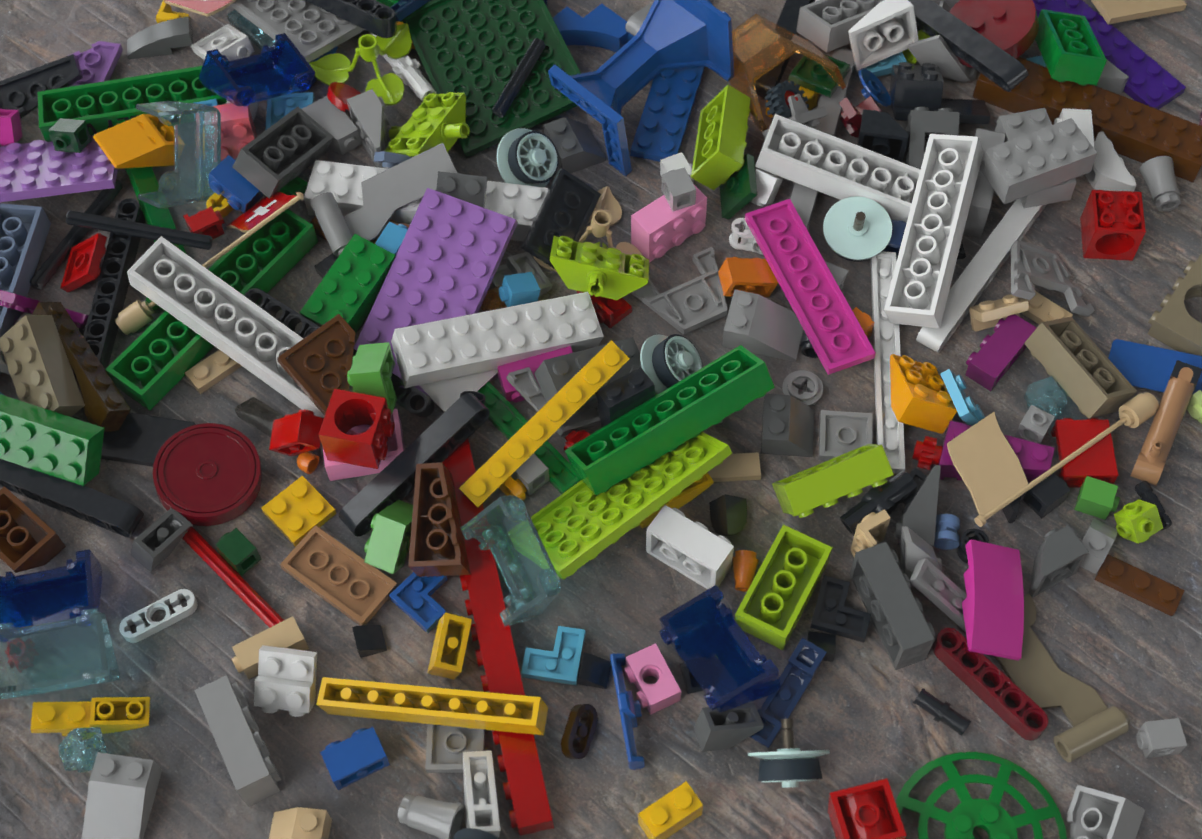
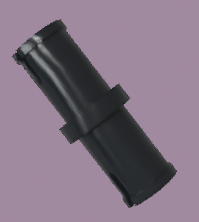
[913,688,971,736]

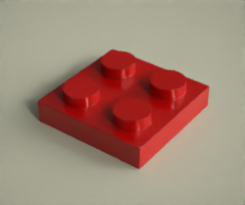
[60,233,107,293]

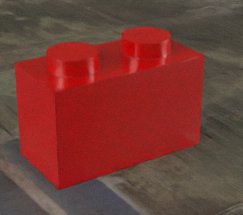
[269,410,324,457]

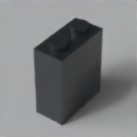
[596,367,656,428]

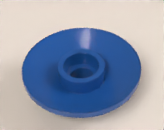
[859,68,891,107]

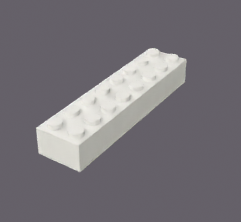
[755,114,920,223]
[884,134,983,329]
[391,292,604,388]

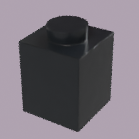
[1023,473,1071,519]

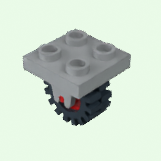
[762,80,828,139]

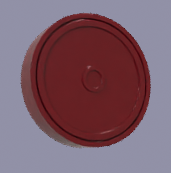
[949,0,1039,68]
[153,423,262,526]

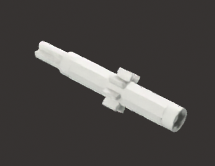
[369,33,437,101]

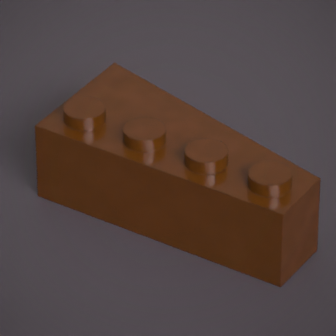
[408,463,471,577]

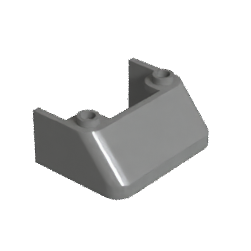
[907,0,977,83]

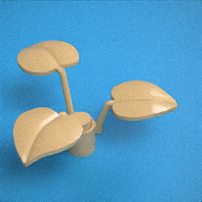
[534,186,643,272]

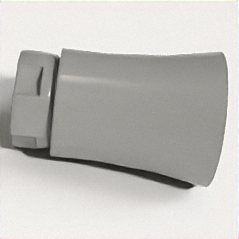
[1139,156,1181,212]
[397,794,465,839]

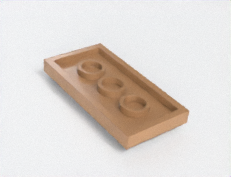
[280,525,398,625]

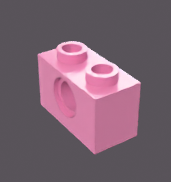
[623,643,681,715]

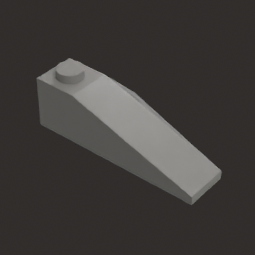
[1067,785,1145,839]

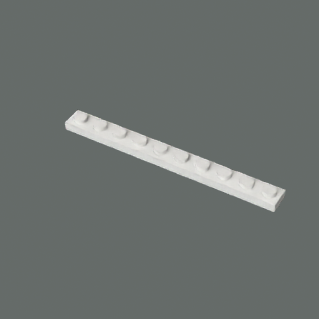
[870,252,905,474]

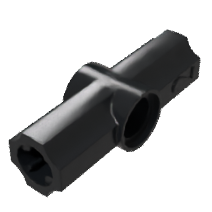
[840,470,918,536]

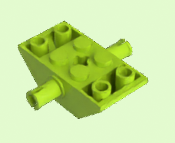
[384,92,470,157]
[550,236,649,300]

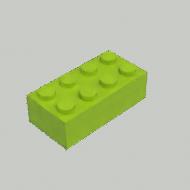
[691,84,751,191]
[772,444,894,518]
[734,525,833,650]

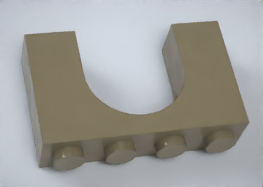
[1147,254,1202,356]

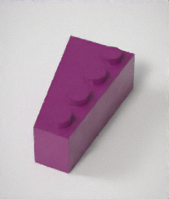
[938,420,1055,484]

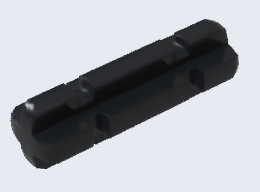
[1134,481,1172,531]

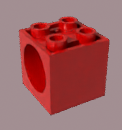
[1080,190,1146,261]
[319,389,395,469]
[828,778,906,839]

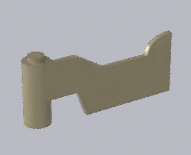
[995,593,1130,763]

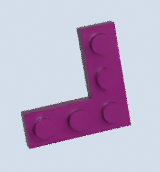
[0,290,89,329]

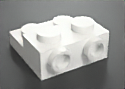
[191,24,255,71]
[254,645,317,717]

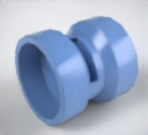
[934,514,960,550]

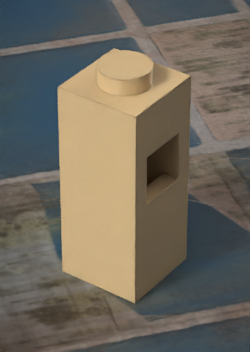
[231,616,309,680]

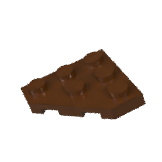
[277,314,355,416]

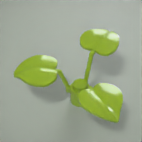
[309,23,412,106]

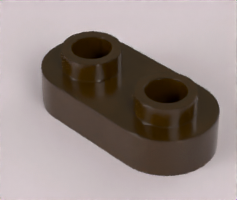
[561,704,598,759]

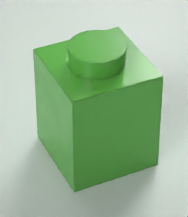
[1074,476,1120,520]

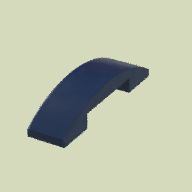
[750,638,827,749]

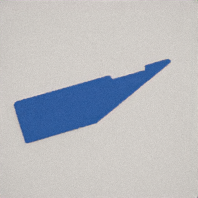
[1108,339,1202,395]

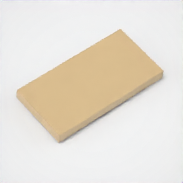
[1091,0,1187,24]

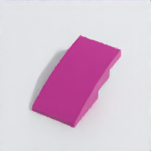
[962,539,1024,661]

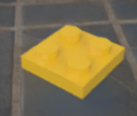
[261,475,337,547]

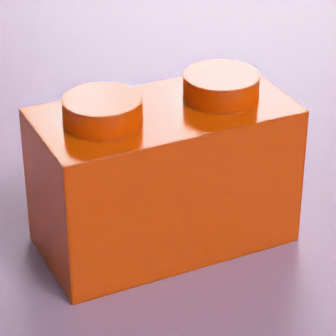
[718,257,778,297]

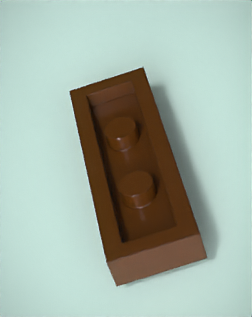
[1094,554,1185,616]

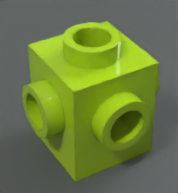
[1114,499,1163,544]

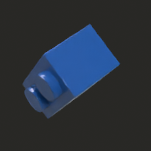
[208,155,264,213]
[320,726,390,790]

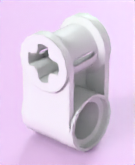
[729,218,763,255]

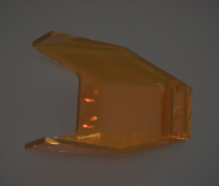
[730,14,846,132]

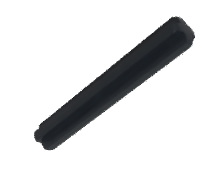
[492,38,546,118]

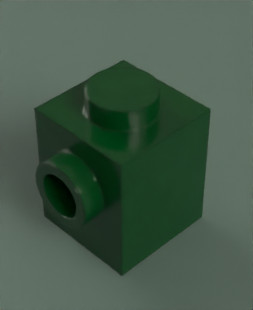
[49,118,91,153]
[215,528,262,576]

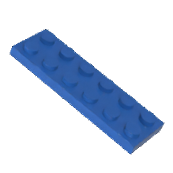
[630,66,705,162]

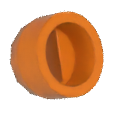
[297,452,319,474]

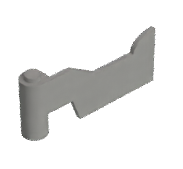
[310,143,457,255]

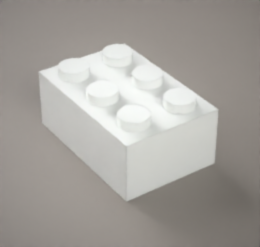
[646,505,734,593]

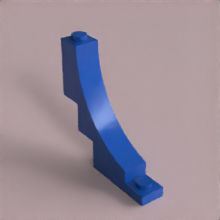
[553,3,634,52]

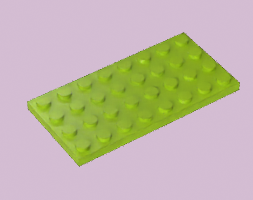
[507,432,732,580]

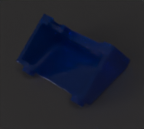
[199,33,316,106]
[0,549,103,643]
[659,585,780,713]

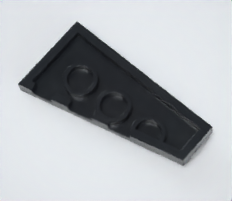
[0,54,83,119]

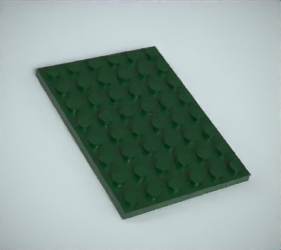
[402,0,581,158]

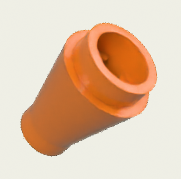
[732,550,759,592]

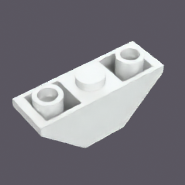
[1085,131,1137,192]

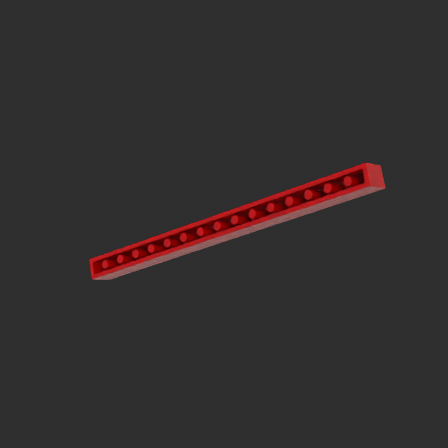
[442,439,554,836]

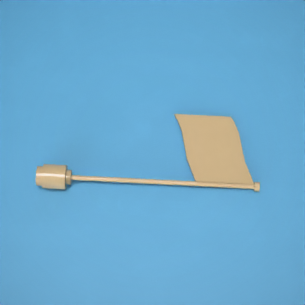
[947,392,1159,527]

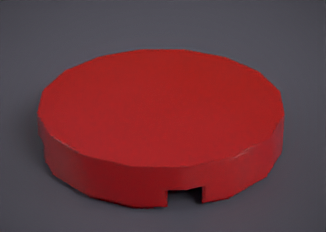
[327,82,361,112]

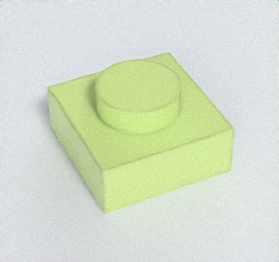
[1187,390,1202,424]

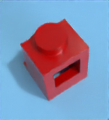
[183,207,225,239]

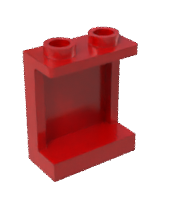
[1051,418,1118,488]

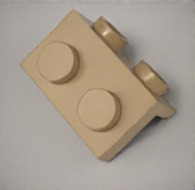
[969,294,1029,331]
[851,509,891,557]

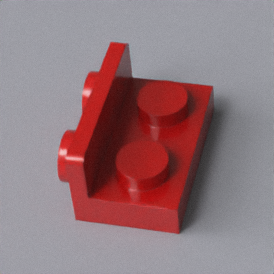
[577,291,632,329]

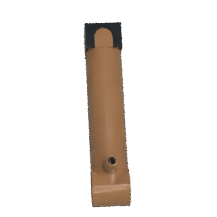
[1130,360,1202,486]

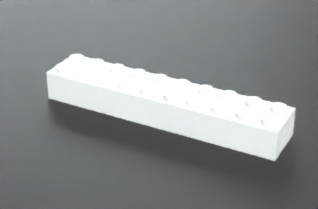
[304,160,549,242]
[127,236,354,418]

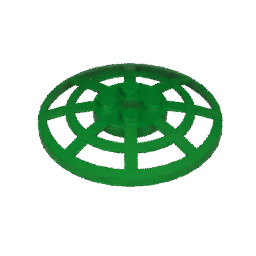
[895,752,1067,839]

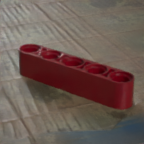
[932,627,1048,741]

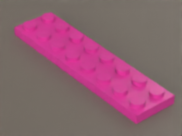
[745,199,876,375]

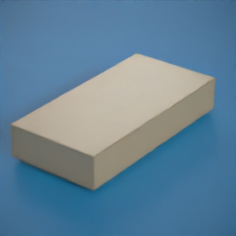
[708,452,761,482]

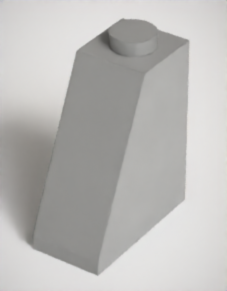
[302,96,362,154]

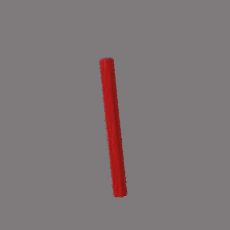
[182,526,284,628]

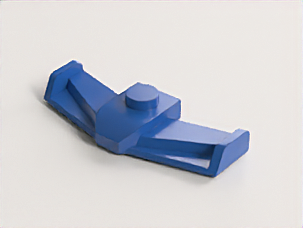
[610,654,645,770]

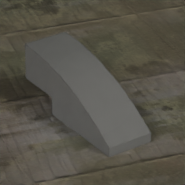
[127,17,193,59]

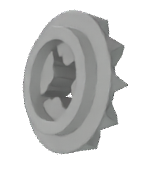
[782,370,823,406]

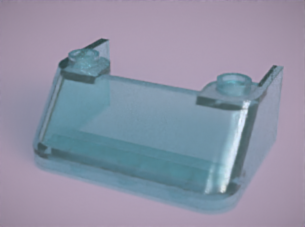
[136,101,221,209]

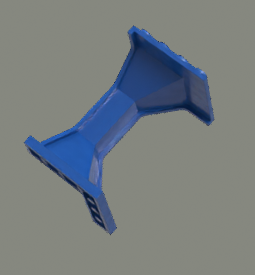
[548,0,734,177]

